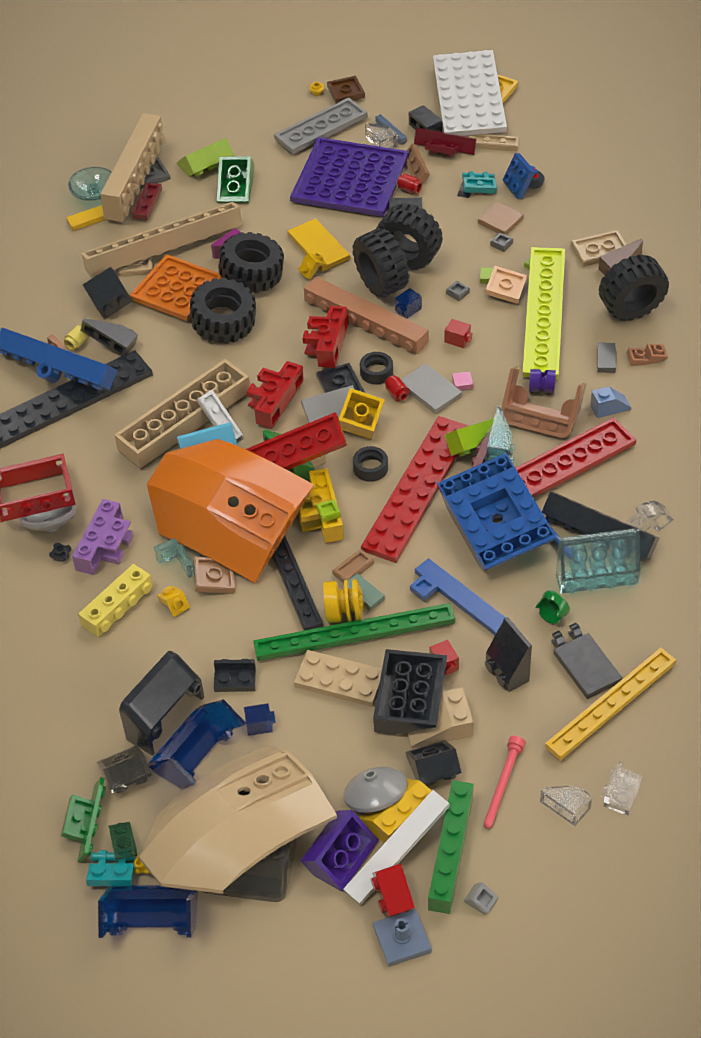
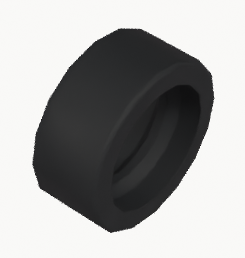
[360,351,393,385]
[353,446,388,482]

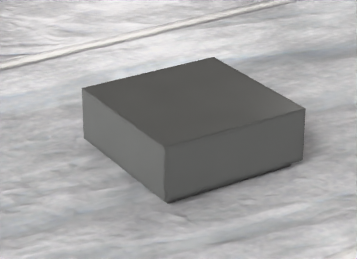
[490,232,513,252]
[446,281,470,301]

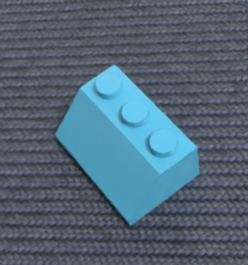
[177,422,238,449]

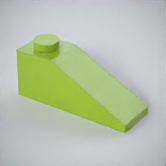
[444,418,495,457]

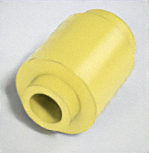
[63,325,89,350]

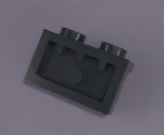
[214,658,256,692]

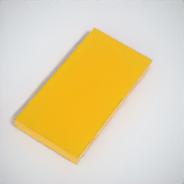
[288,218,350,272]

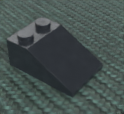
[485,617,532,692]

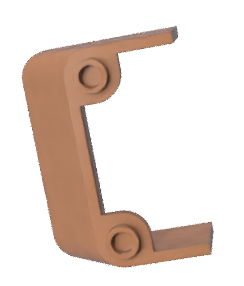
[500,366,587,438]

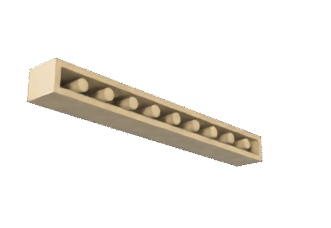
[81,202,243,277]

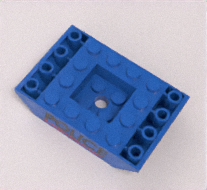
[437,453,557,571]

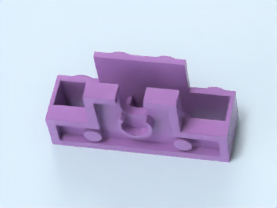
[72,499,134,575]

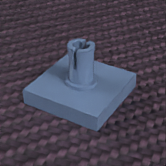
[373,909,432,967]

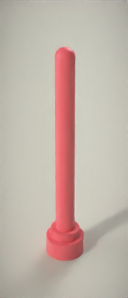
[484,735,526,829]

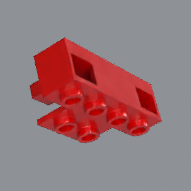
[302,306,349,368]
[246,361,304,429]

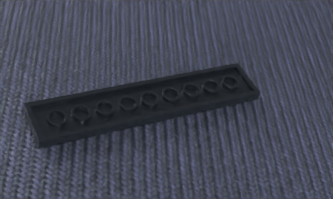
[0,350,153,448]

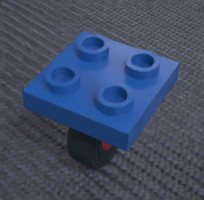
[503,153,545,199]

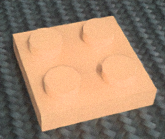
[485,266,527,304]

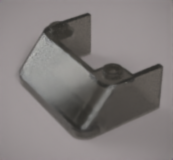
[202,838,297,902]

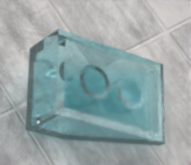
[486,406,515,465]

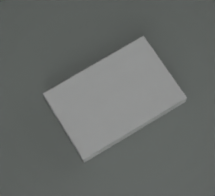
[401,364,462,414]
[301,385,354,423]

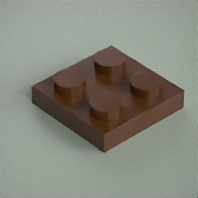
[327,75,365,104]

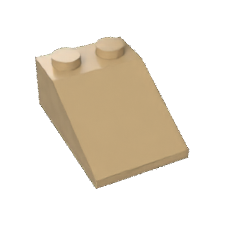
[407,687,473,748]

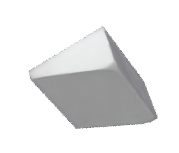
[464,882,498,915]

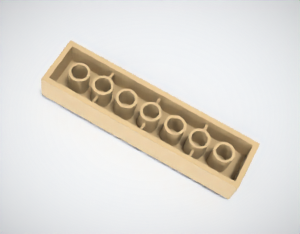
[101,113,165,222]
[114,359,250,469]

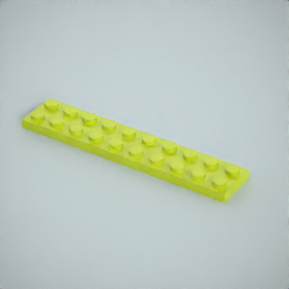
[522,247,565,379]

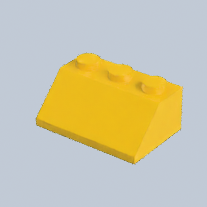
[359,778,431,844]

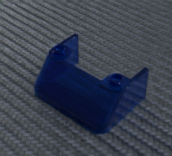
[147,699,246,788]
[98,885,198,938]

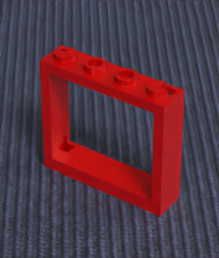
[0,453,76,522]

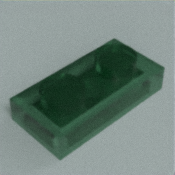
[108,822,137,860]

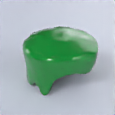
[535,590,570,624]

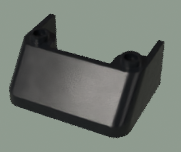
[119,651,204,756]

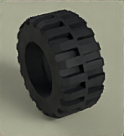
[376,204,443,270]
[352,228,410,297]
[218,232,284,293]
[598,254,669,321]
[190,278,256,344]

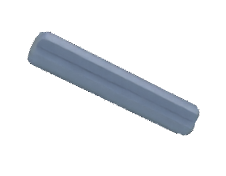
[375,114,407,144]

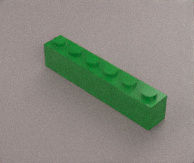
[428,780,474,914]

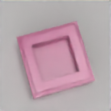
[452,372,473,390]

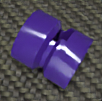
[529,369,556,393]

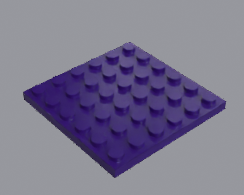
[290,137,409,217]

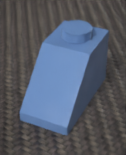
[590,387,631,418]

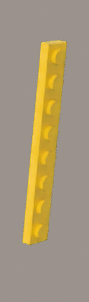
[545,648,676,761]

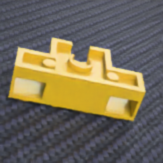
[298,468,344,543]

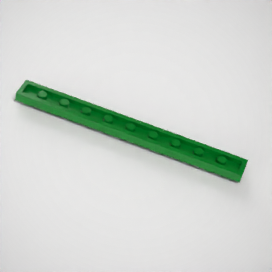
[253,603,455,661]

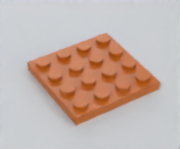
[130,254,222,322]

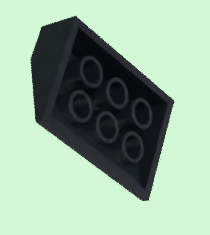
[373,649,447,734]

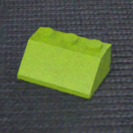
[176,138,234,177]

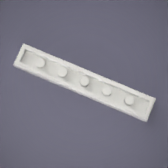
[343,790,450,905]

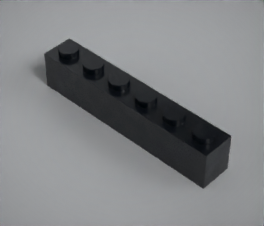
[542,492,659,561]

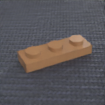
[406,143,430,184]

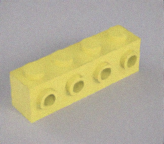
[78,564,153,637]

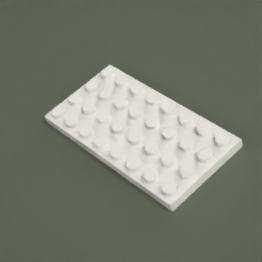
[433,50,507,136]

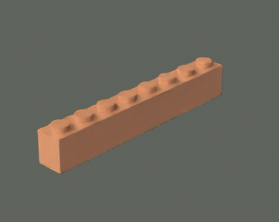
[304,277,429,354]

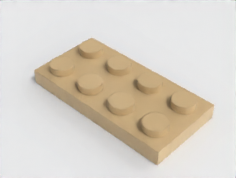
[294,650,382,707]

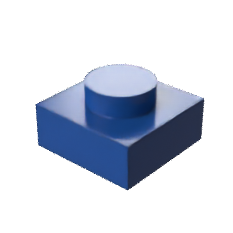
[410,574,438,601]

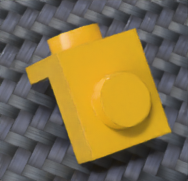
[298,253,327,279]
[157,586,190,617]

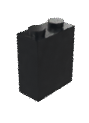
[83,267,133,320]

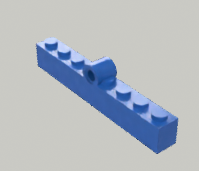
[0,327,118,391]

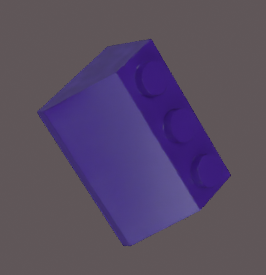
[300,810,379,891]

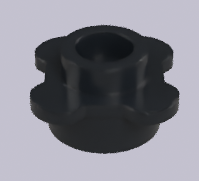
[49,543,71,562]

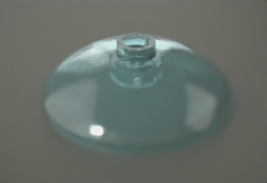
[68,167,112,201]

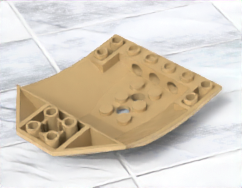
[139,745,337,894]

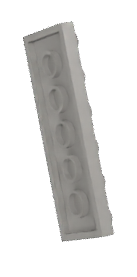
[274,98,368,154]

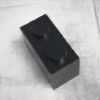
[408,105,443,132]

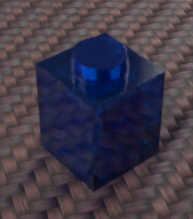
[395,288,422,319]
[244,703,276,736]

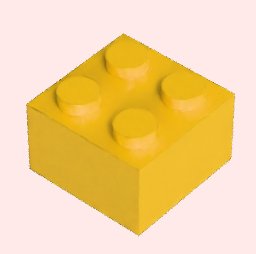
[339,388,385,440]

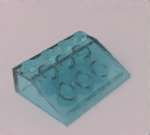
[556,528,640,593]

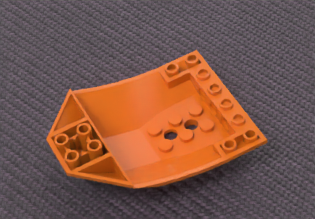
[146,439,314,584]

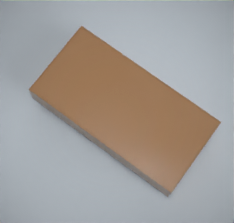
[332,549,374,583]

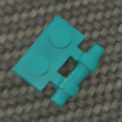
[462,171,497,194]
[86,850,136,886]

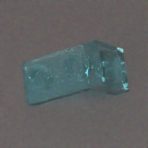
[154,538,194,578]

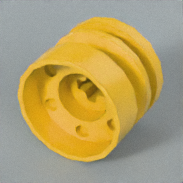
[323,579,364,623]

